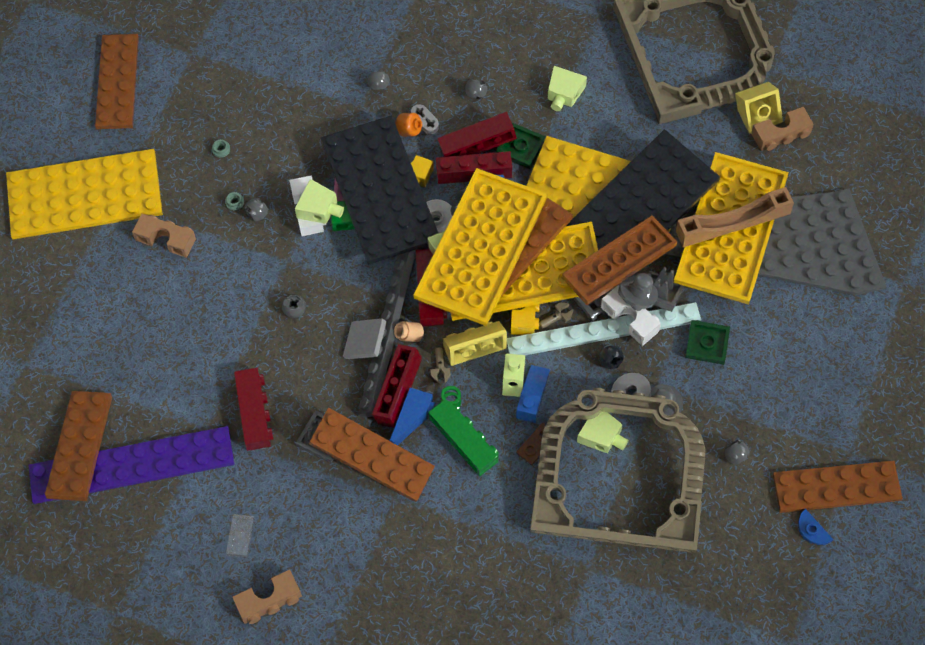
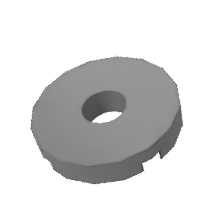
[611,373,651,397]

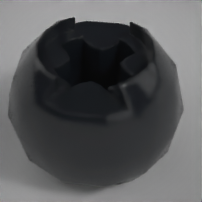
[599,345,624,369]

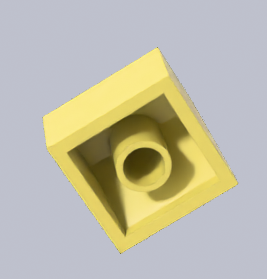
[735,82,783,134]

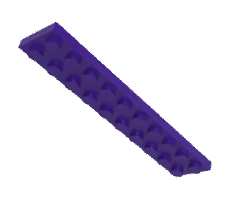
[29,426,235,504]

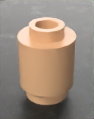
[394,321,424,342]

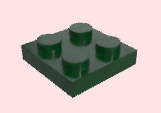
[496,123,546,169]
[685,320,730,365]

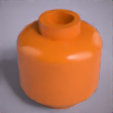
[395,112,422,137]

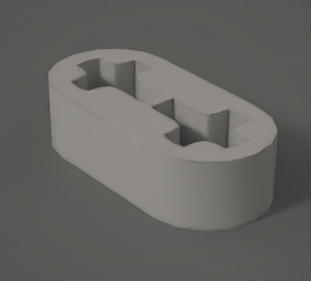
[411,104,439,134]

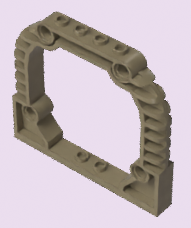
[613,0,775,124]
[531,388,705,553]

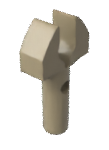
[539,302,573,329]
[430,347,451,383]

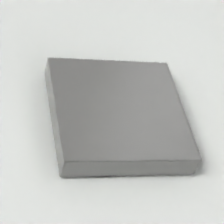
[343,318,386,359]

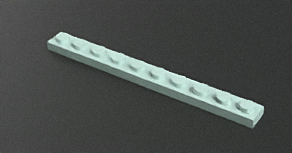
[507,302,701,355]

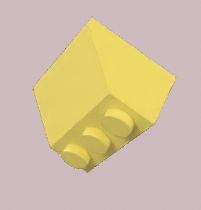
[443,321,507,366]

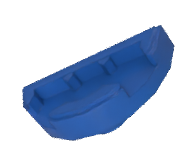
[798,509,833,545]

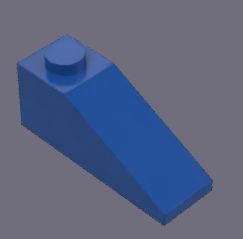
[516,365,550,423]
[390,388,435,445]

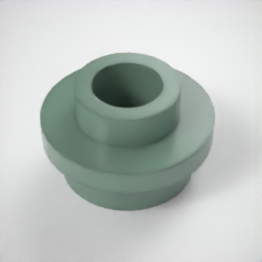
[212,139,230,158]
[225,192,244,211]

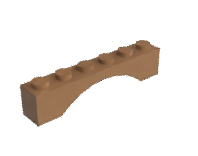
[676,187,794,247]

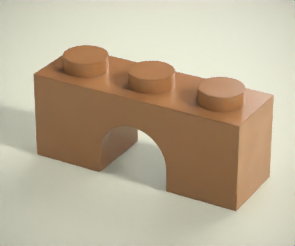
[751,107,814,151]
[132,214,196,258]
[233,570,302,624]

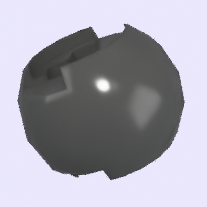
[367,71,390,90]
[464,79,488,99]
[244,198,268,221]
[282,294,306,319]
[724,440,750,465]

